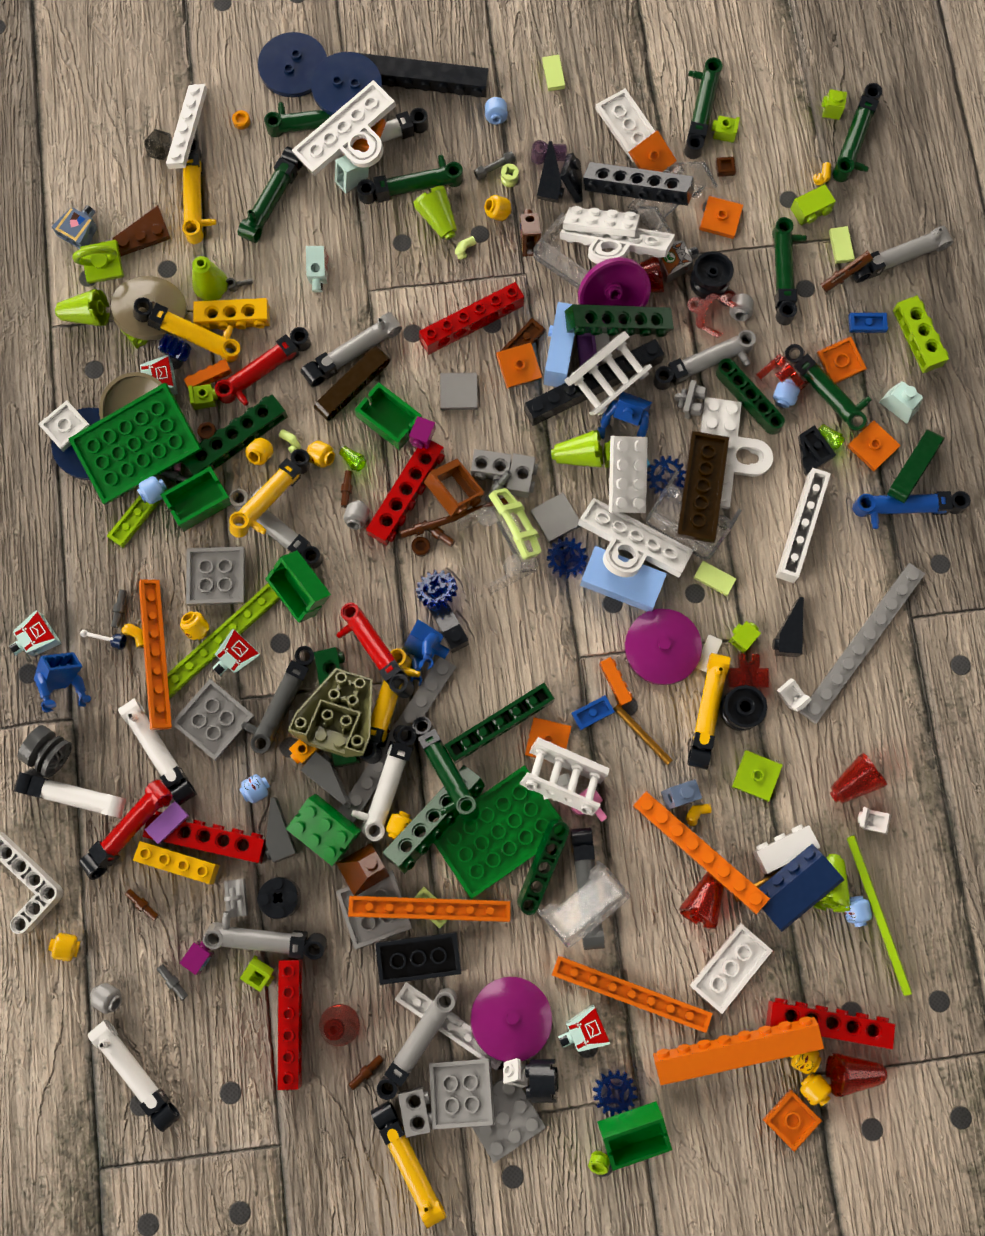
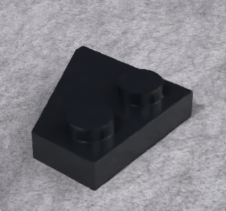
[560,152,583,203]
[798,425,836,476]

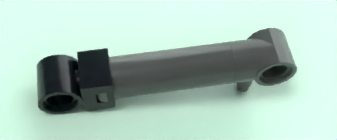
[241,646,314,754]
[571,827,605,950]

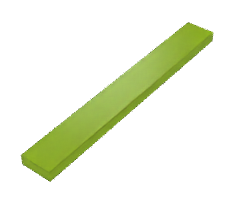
[167,583,280,699]
[847,835,912,996]

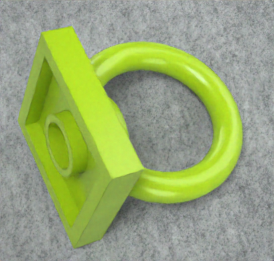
[72,240,124,284]

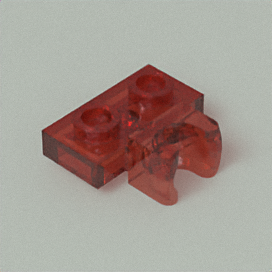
[729,653,769,688]

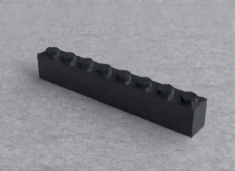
[355,52,489,97]
[524,339,664,426]

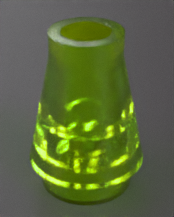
[818,424,845,450]
[339,446,367,472]

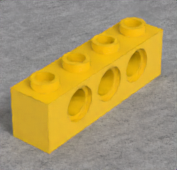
[193,298,270,330]
[133,841,220,884]

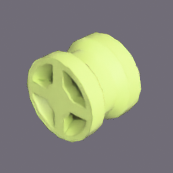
[501,164,519,187]

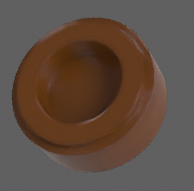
[197,422,217,440]
[411,537,431,557]

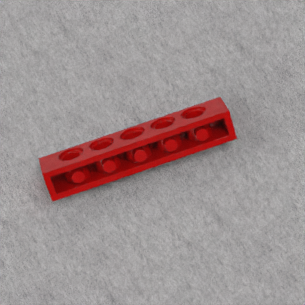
[419,282,524,355]
[366,440,445,546]
[142,811,266,864]
[277,959,303,1090]
[766,998,896,1050]

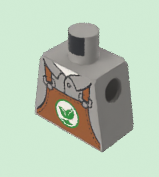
[654,240,699,283]

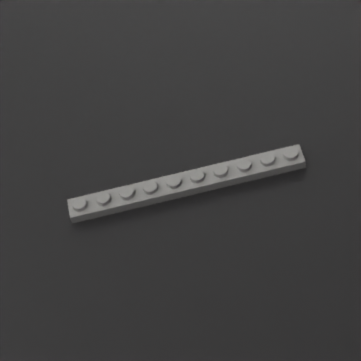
[800,563,925,724]
[338,657,456,823]

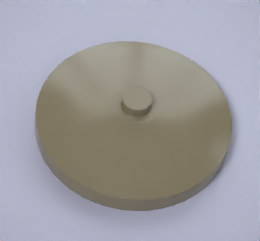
[111,276,186,340]
[99,372,163,420]

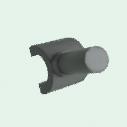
[226,278,253,292]

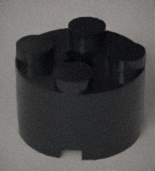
[257,877,301,919]
[525,1059,558,1103]

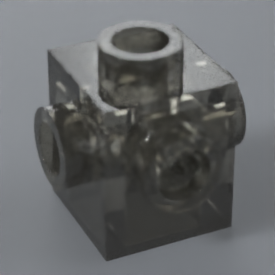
[144,129,172,160]

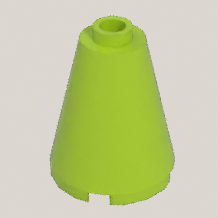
[413,186,457,240]
[192,256,228,301]
[55,289,110,326]
[551,430,603,468]
[813,854,851,912]

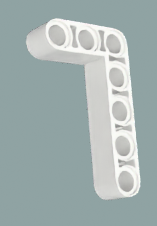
[0,832,63,934]

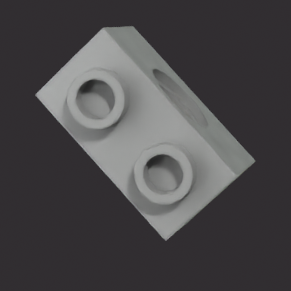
[507,453,538,498]

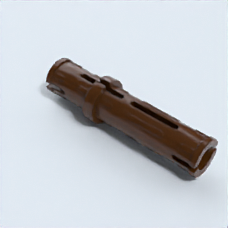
[820,250,874,293]

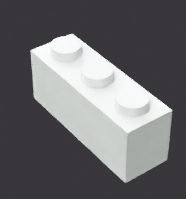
[753,824,820,874]

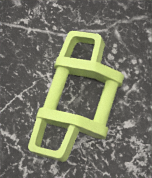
[489,488,541,560]

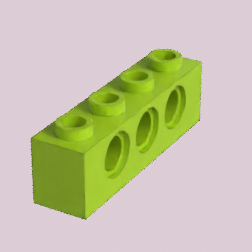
[892,295,949,373]

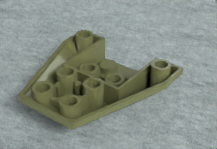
[288,668,373,757]

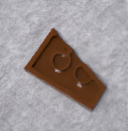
[113,205,171,257]

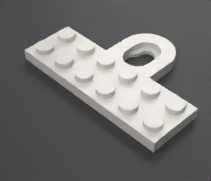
[292,80,397,176]
[560,228,675,264]
[700,397,773,509]
[577,498,694,578]

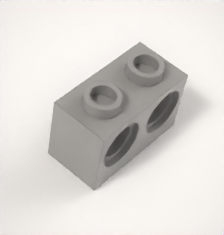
[471,449,512,482]
[398,1086,432,1138]

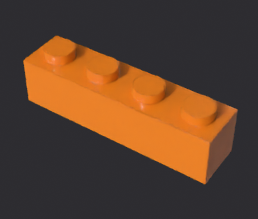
[184,359,232,387]
[599,657,633,706]

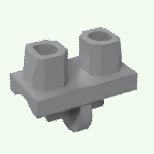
[674,380,707,419]
[224,879,248,918]

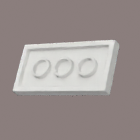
[595,88,655,163]
[563,206,640,237]
[609,436,648,513]
[689,923,773,1014]

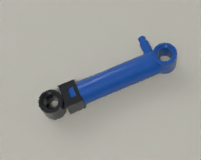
[852,491,971,529]

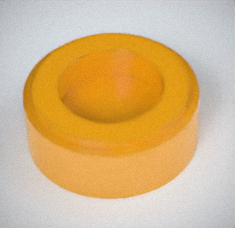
[232,110,251,130]

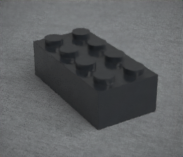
[375,932,462,985]

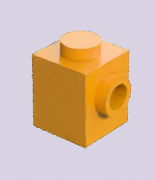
[289,739,321,765]

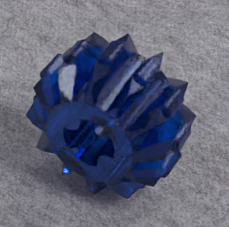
[158,334,192,362]

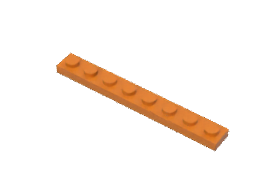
[139,579,172,730]
[633,791,770,915]
[348,896,511,922]
[551,955,713,1033]

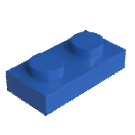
[848,313,888,333]
[571,695,615,731]

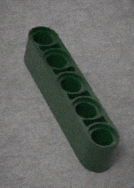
[716,358,785,435]
[887,429,945,503]
[517,818,569,915]

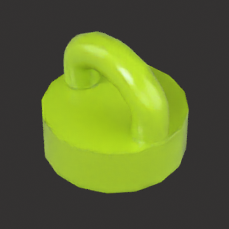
[588,1151,610,1175]

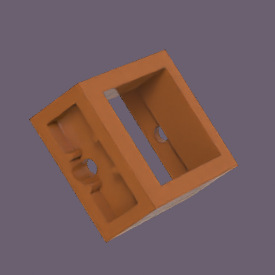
[424,458,485,517]

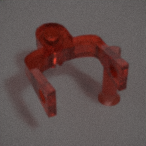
[687,290,737,338]
[755,354,809,391]

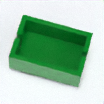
[355,382,422,451]
[160,466,232,532]
[265,550,331,623]
[286,794,362,866]
[597,1101,672,1171]

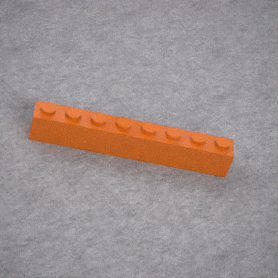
[653,1017,824,1085]

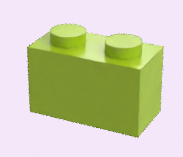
[790,184,836,226]

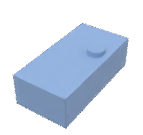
[543,302,575,387]
[580,546,667,612]

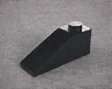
[537,141,565,203]
[426,595,469,653]
[772,597,804,657]

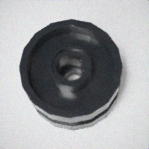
[690,251,734,300]
[720,685,768,731]

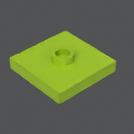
[731,750,783,802]

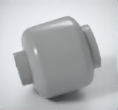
[729,293,753,321]
[343,500,370,530]
[90,983,122,1014]

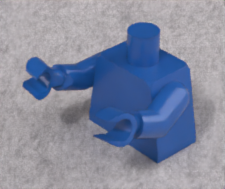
[597,392,652,439]
[402,619,450,686]
[34,652,91,712]

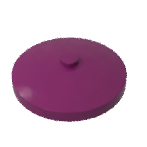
[578,257,651,323]
[624,609,702,685]
[470,977,552,1062]

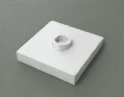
[38,400,90,451]

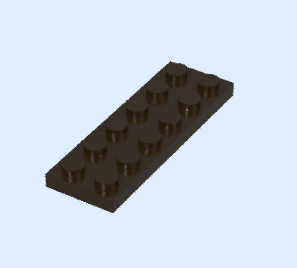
[676,431,729,543]

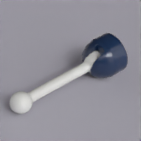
[80,630,127,650]

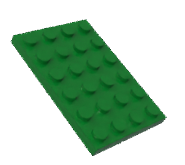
[68,383,202,505]
[434,765,570,899]

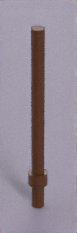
[399,498,508,538]

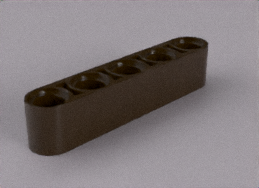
[314,346,391,421]

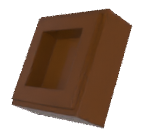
[716,156,736,177]

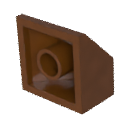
[336,843,389,896]

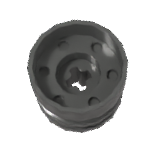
[17,725,72,778]

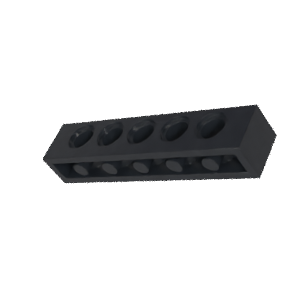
[583,162,694,206]

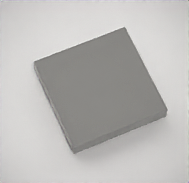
[440,373,478,410]
[530,493,580,543]

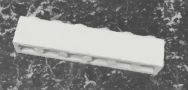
[776,468,831,583]

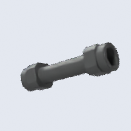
[474,151,516,180]

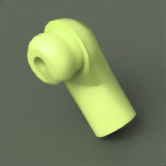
[455,236,476,260]
[279,429,301,453]

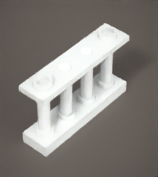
[564,331,652,415]
[520,737,610,816]

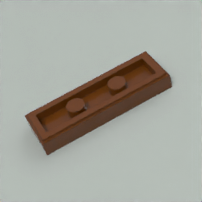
[496,318,546,360]

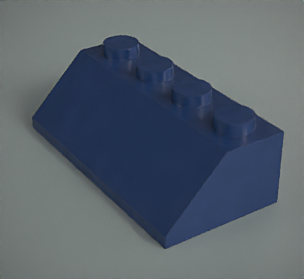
[759,844,844,932]

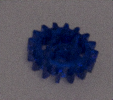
[647,456,686,496]
[546,537,588,579]
[416,570,458,609]
[592,1069,638,1117]

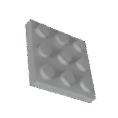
[186,547,245,606]
[171,679,255,761]
[336,870,412,949]
[429,1059,495,1130]
[472,1077,546,1163]

